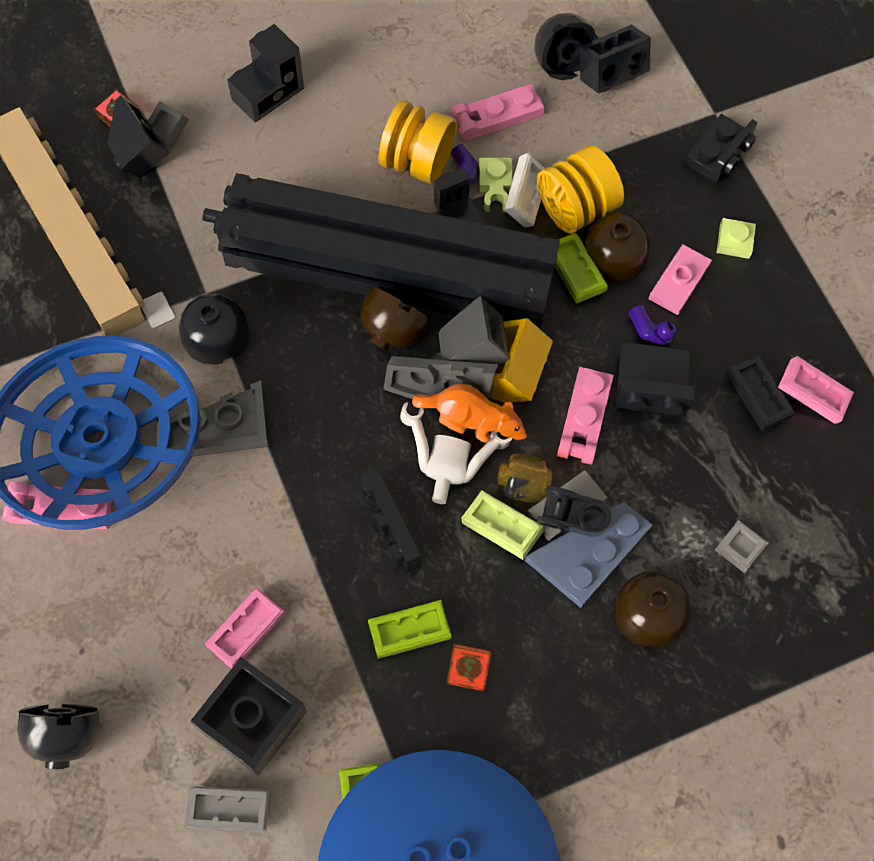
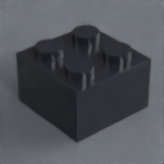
[190,657,307,776]

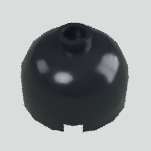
[534,13,599,80]
[178,294,250,365]
[17,704,100,769]

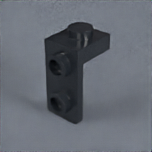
[434,168,486,225]

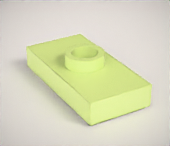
[461,491,543,560]

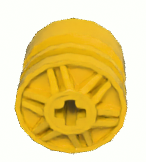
[378,100,457,185]
[537,145,624,234]

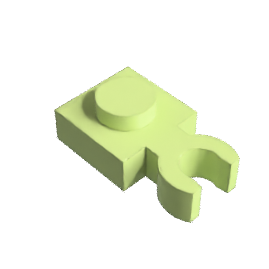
[479,158,513,212]

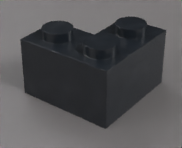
[227,24,304,123]

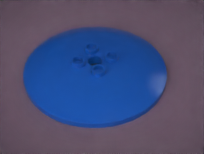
[318,750,560,861]

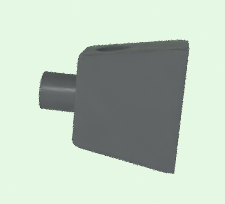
[430,296,510,366]

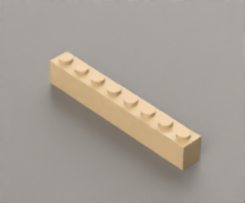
[0,107,145,336]

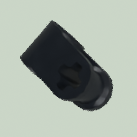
[537,486,612,537]

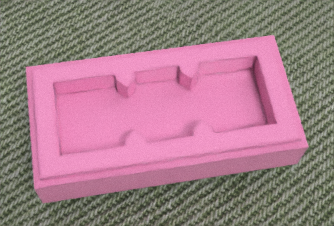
[649,244,712,315]
[778,356,854,424]
[204,587,285,669]

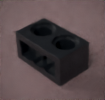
[580,24,651,94]

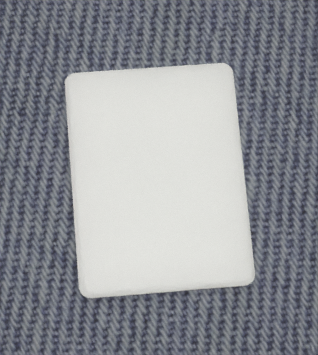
[142,292,175,328]

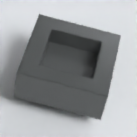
[148,101,189,147]

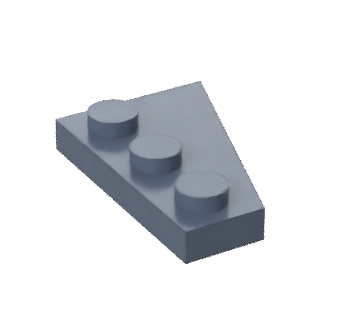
[525,502,652,608]

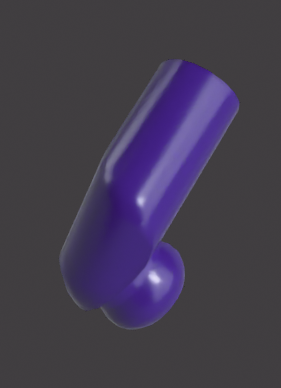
[451,144,479,184]
[628,305,677,345]

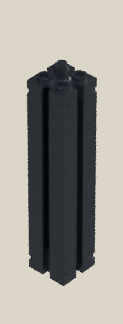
[202,173,560,330]

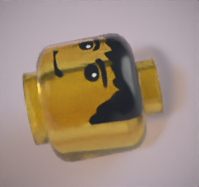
[497,453,552,504]

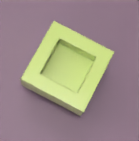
[716,218,756,259]

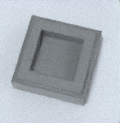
[715,520,768,573]

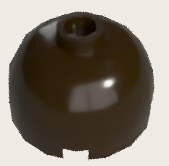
[583,212,650,282]
[361,287,431,351]
[614,571,691,648]

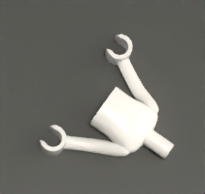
[400,402,513,504]

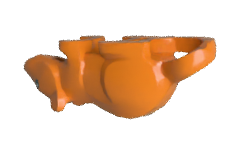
[412,384,527,443]

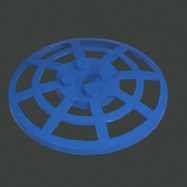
[0,336,201,530]

